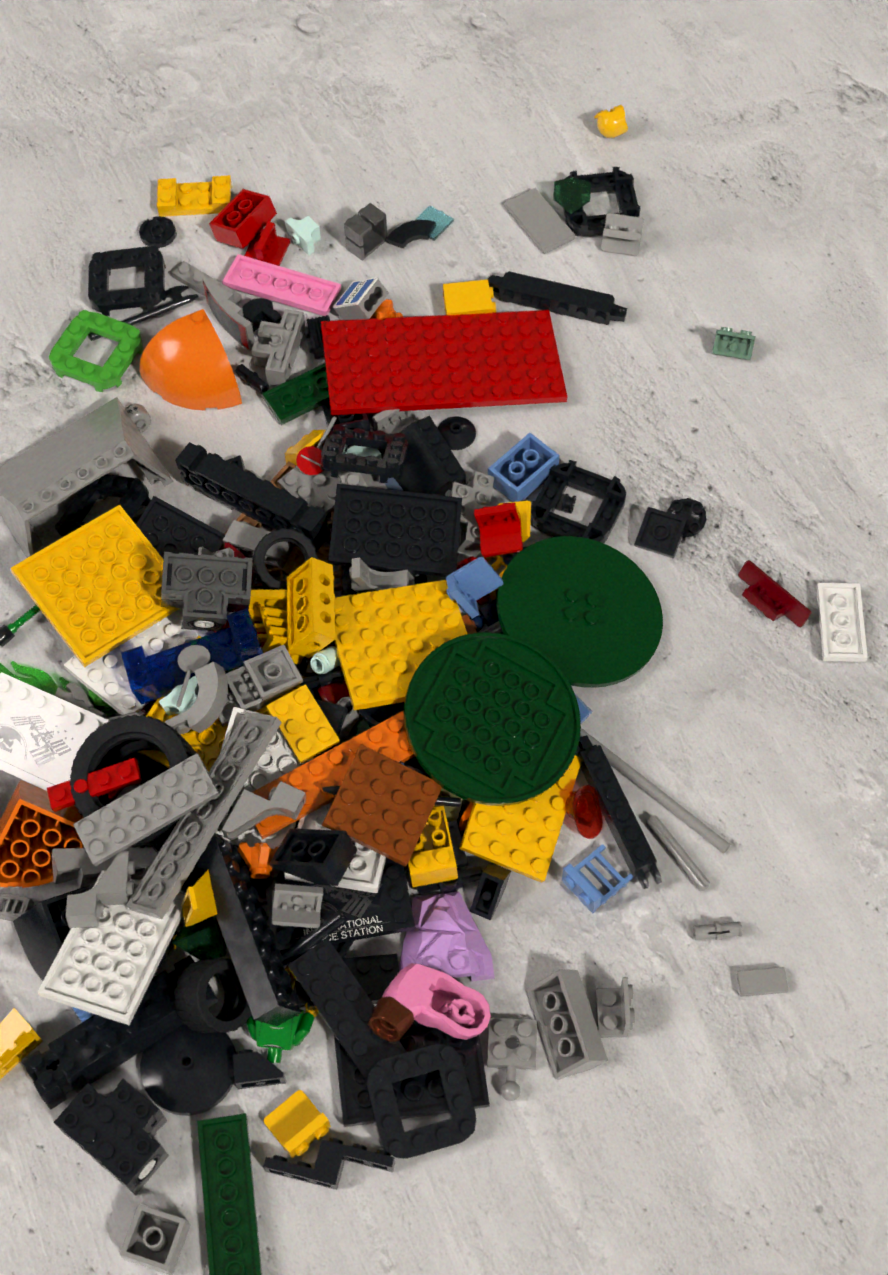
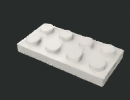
[816,583,868,662]

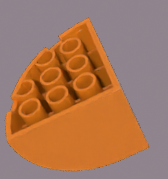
[140,309,242,410]
[0,779,84,888]

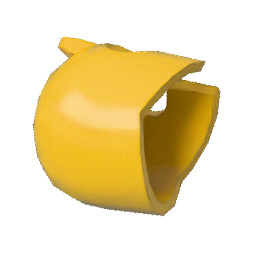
[594,105,628,138]

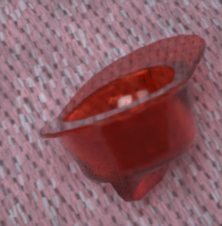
[566,785,603,839]

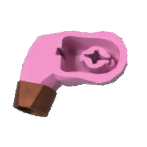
[369,963,491,1042]

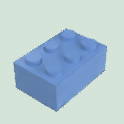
[488,433,560,502]

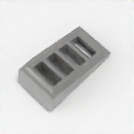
[0,893,34,921]

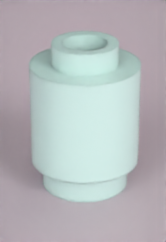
[310,646,341,674]

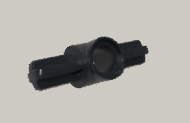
[416,867,483,894]

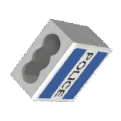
[333,277,389,320]

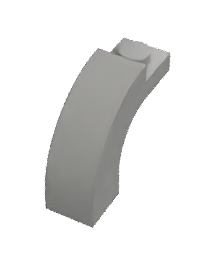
[349,557,415,593]
[165,662,228,734]

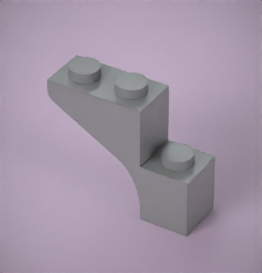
[221,781,306,840]
[66,851,135,928]

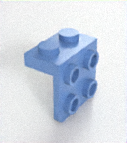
[446,557,503,619]

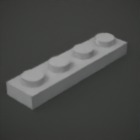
[172,261,242,305]

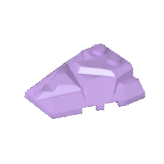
[399,891,495,982]

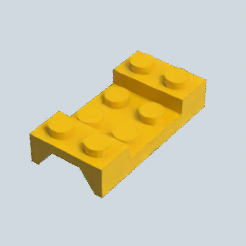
[157,175,232,217]

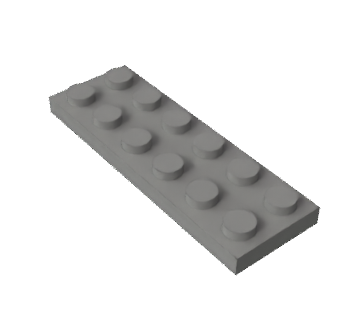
[73,753,220,866]

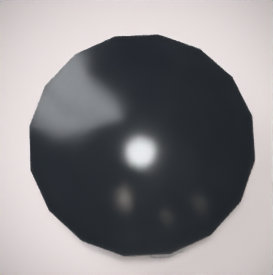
[667,498,707,538]

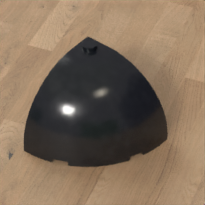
[13,883,95,981]

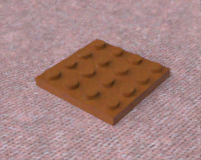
[322,744,442,867]

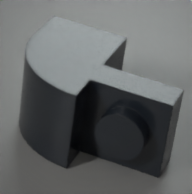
[241,298,282,332]

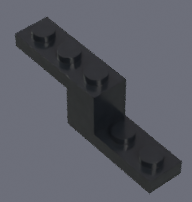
[263,1138,395,1190]

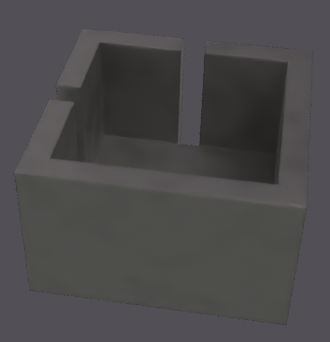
[344,203,388,260]

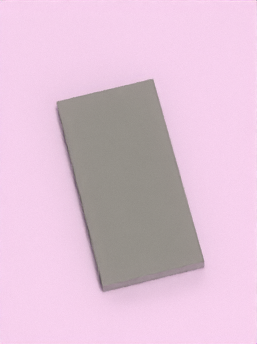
[504,188,575,254]

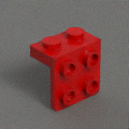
[474,502,523,557]

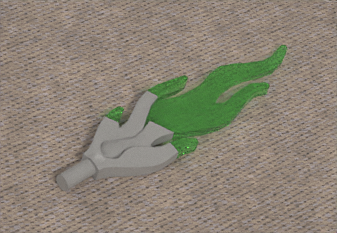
[0,661,106,719]

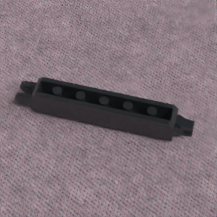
[487,271,627,325]
[578,735,662,889]

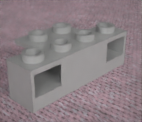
[251,309,306,385]
[445,471,494,557]

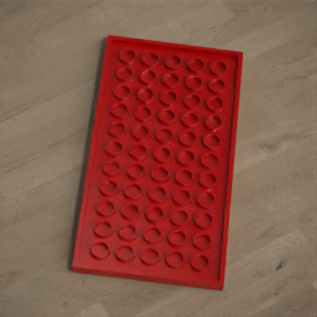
[321,310,568,415]

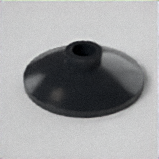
[438,416,476,450]

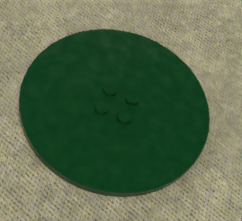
[496,536,663,688]
[404,632,581,806]

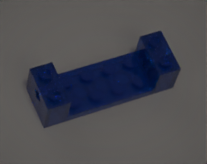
[121,608,264,705]

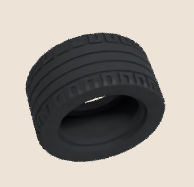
[70,715,196,848]

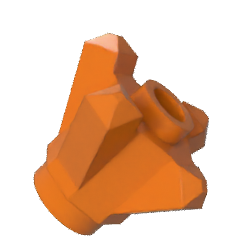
[369,299,403,320]
[237,842,279,879]

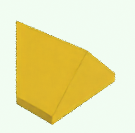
[181,870,217,927]

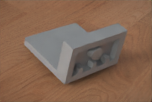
[596,977,635,1038]

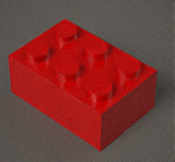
[209,189,277,249]

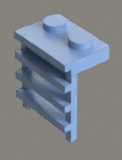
[562,844,634,914]

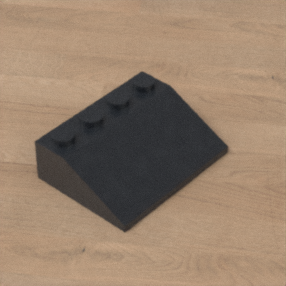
[378,415,466,496]

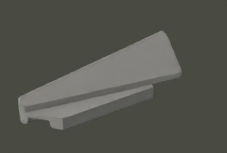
[52,847,158,888]

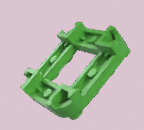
[49,310,143,392]

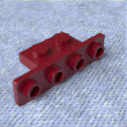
[738,560,811,627]

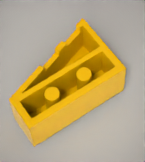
[0,1008,43,1079]

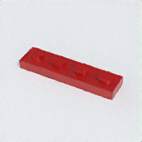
[47,758,142,812]

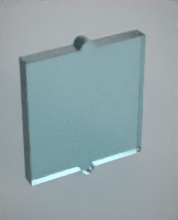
[415,205,454,241]

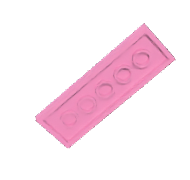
[222,254,341,316]

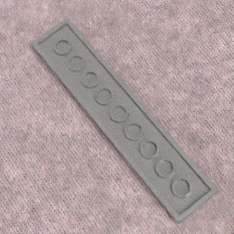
[126,712,282,919]

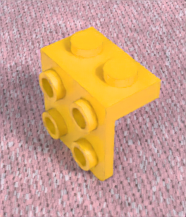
[264,1090,331,1159]

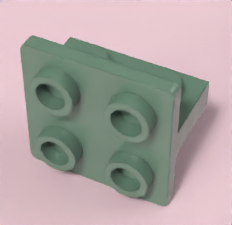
[712,327,756,360]

